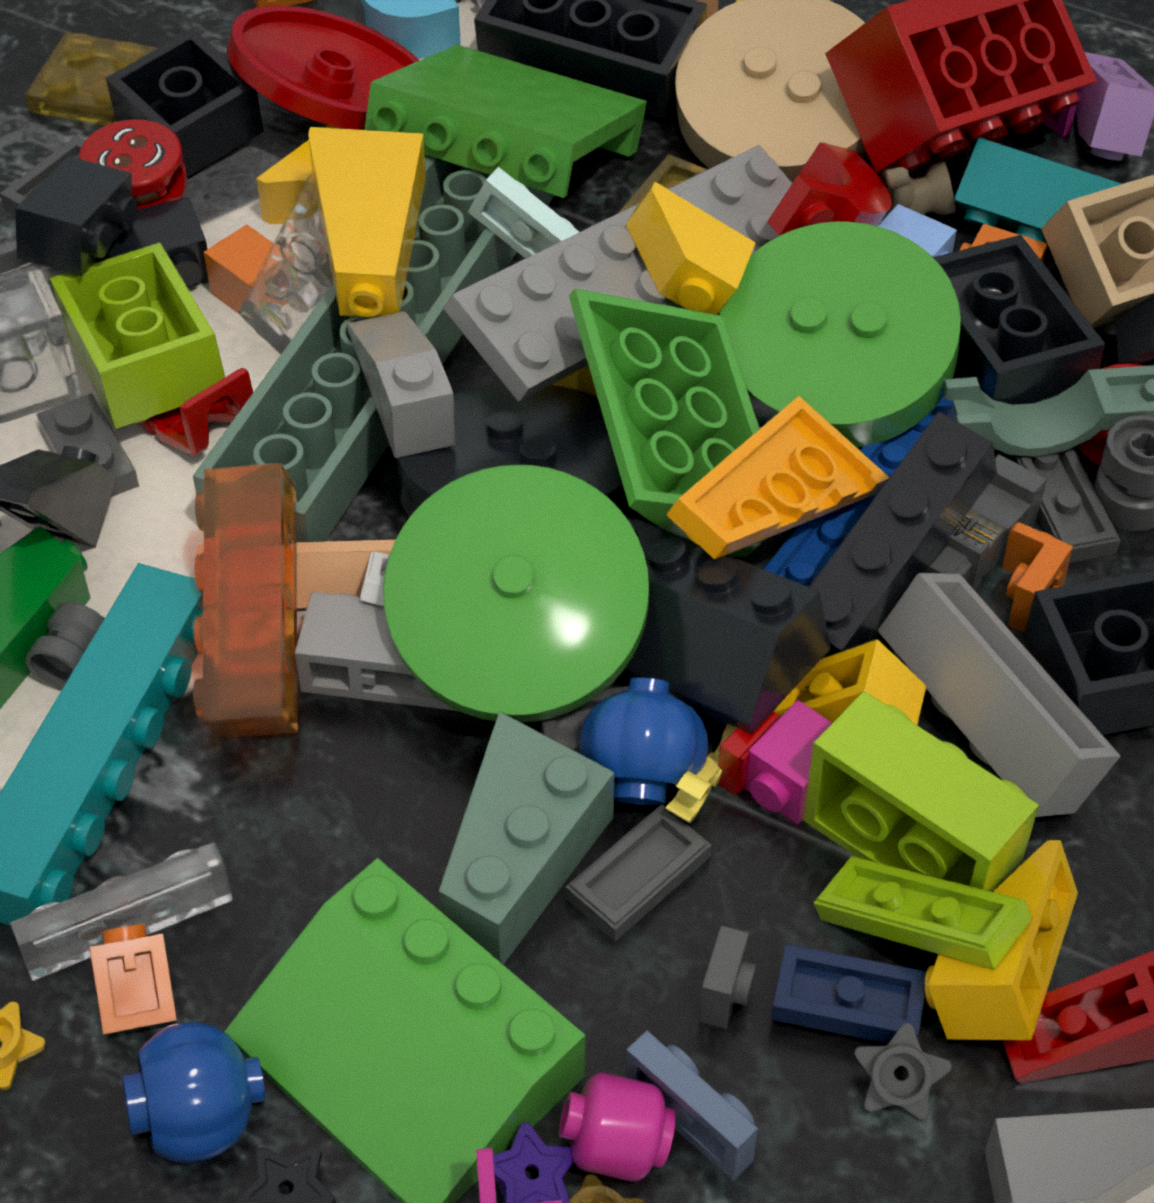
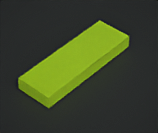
[813,856,1032,970]

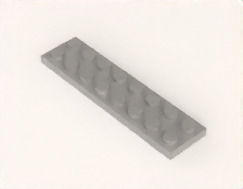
[443,145,792,402]

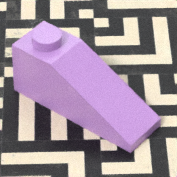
[1076,52,1154,161]

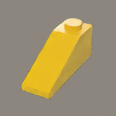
[925,840,1078,1040]

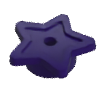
[493,1122,574,1203]

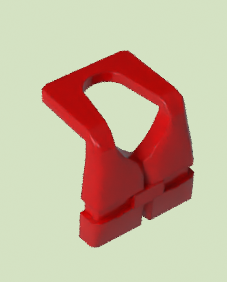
[137,368,253,456]

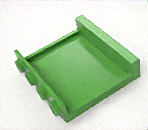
[364,44,647,198]

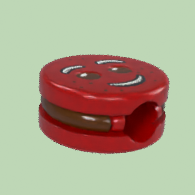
[79,119,187,209]

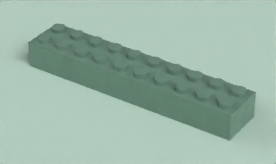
[193,155,555,544]

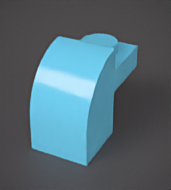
[361,0,461,59]

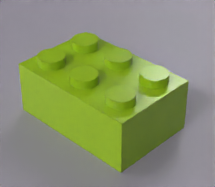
[50,242,225,429]
[802,691,1039,892]

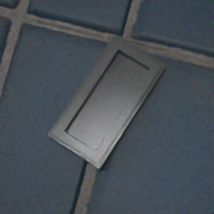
[565,804,712,942]

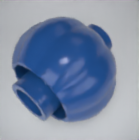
[579,678,708,806]
[122,1022,265,1164]

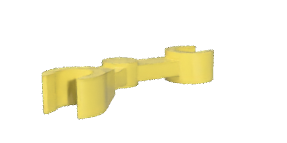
[665,723,737,823]

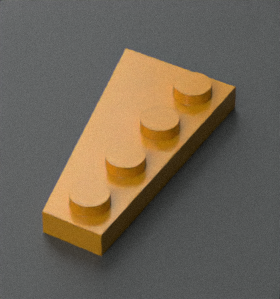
[666,396,890,559]

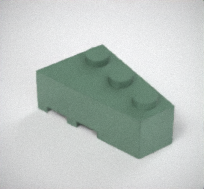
[439,711,615,965]

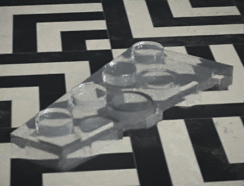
[237,172,333,355]

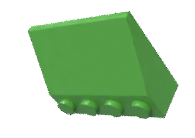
[569,288,767,558]
[224,858,586,1203]

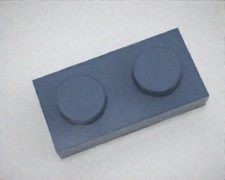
[625,1031,758,1181]

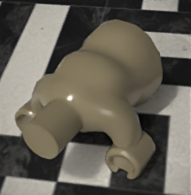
[880,160,956,218]

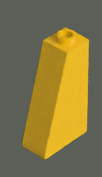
[308,127,426,318]

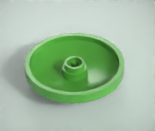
[383,465,649,723]

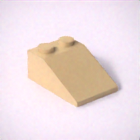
[1041,175,1154,328]

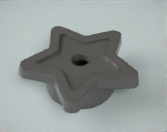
[855,1023,952,1120]

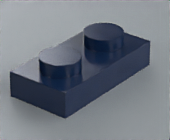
[771,943,927,1044]

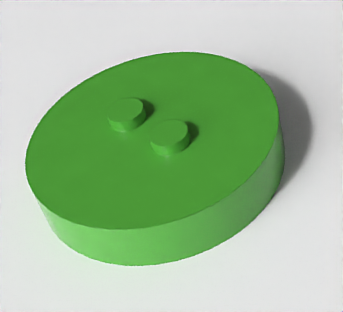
[719,222,961,448]

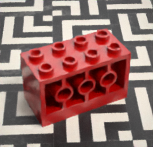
[825,0,1097,173]

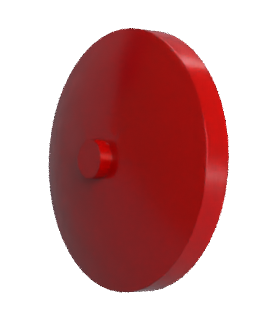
[227,6,420,130]

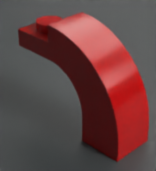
[767,142,892,236]

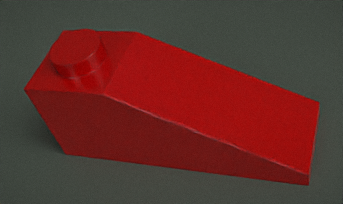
[1003,950,1154,1084]

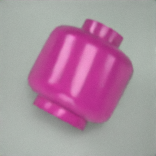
[559,1072,675,1182]

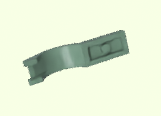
[942,365,1154,457]

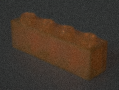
[193,463,298,738]

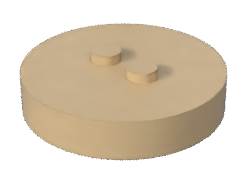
[675,0,868,183]

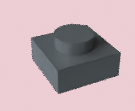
[699,925,757,1030]

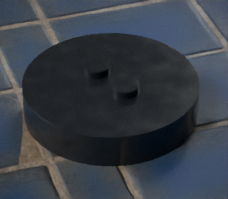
[397,384,636,517]

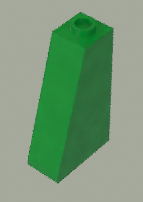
[0,526,91,709]

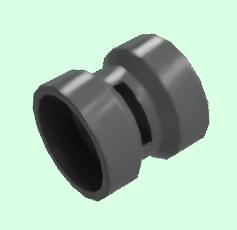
[25,602,105,691]

